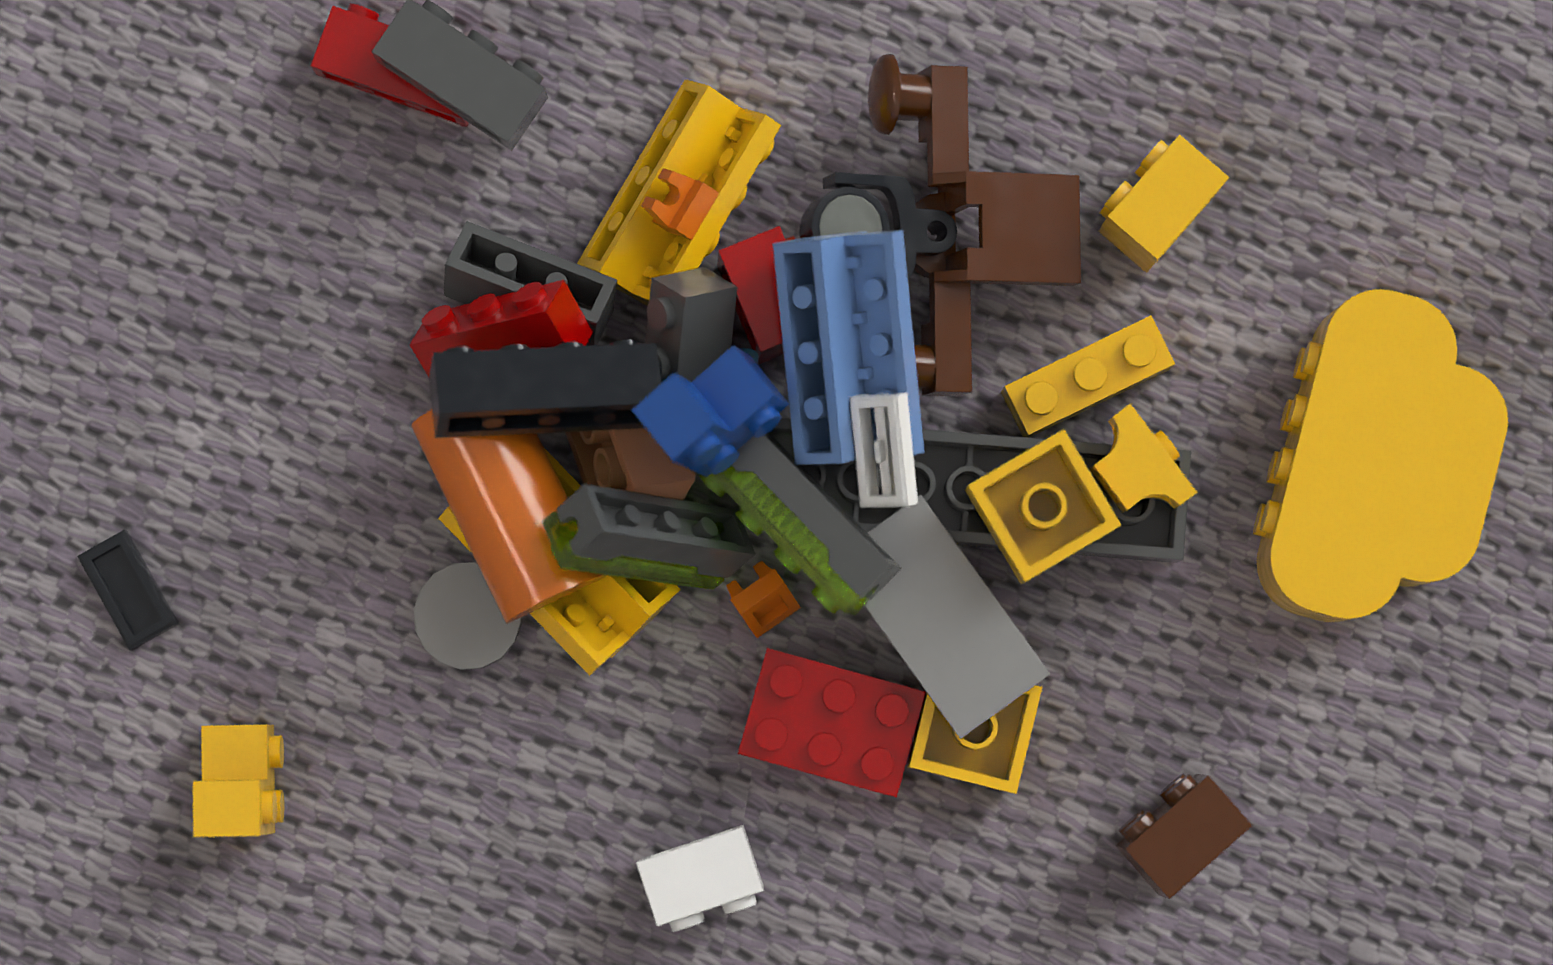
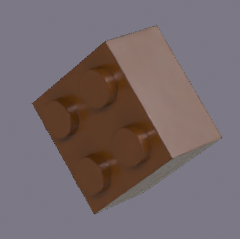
[1116,773,1253,899]

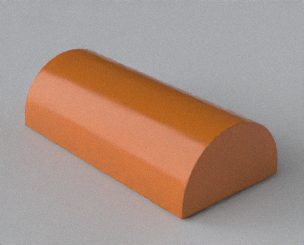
[411,409,606,624]

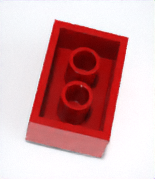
[738,648,926,798]

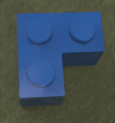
[632,345,790,477]

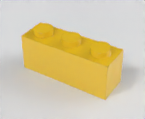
[1001,315,1175,438]

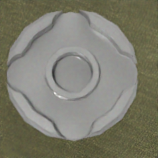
[414,562,522,670]

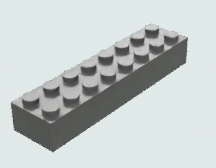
[745,418,1191,563]

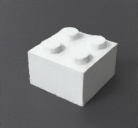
[636,825,764,932]

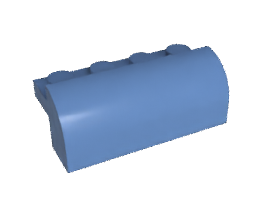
[773,230,924,465]

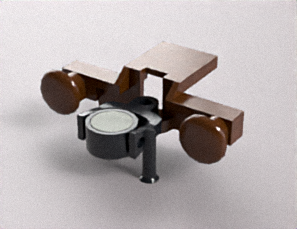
[799,54,1081,396]

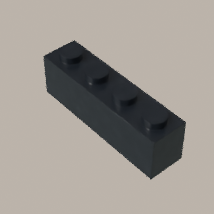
[429,339,661,438]

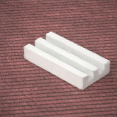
[849,393,918,507]

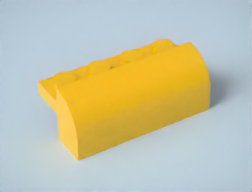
[577,79,781,306]
[438,448,681,676]

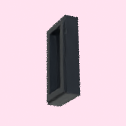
[77,530,179,651]

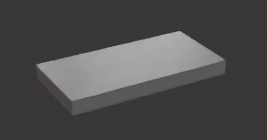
[855,495,1050,739]

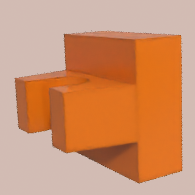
[641,168,719,240]
[726,561,801,638]

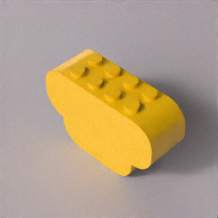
[1253,289,1508,622]

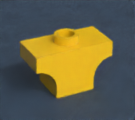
[1089,403,1198,513]

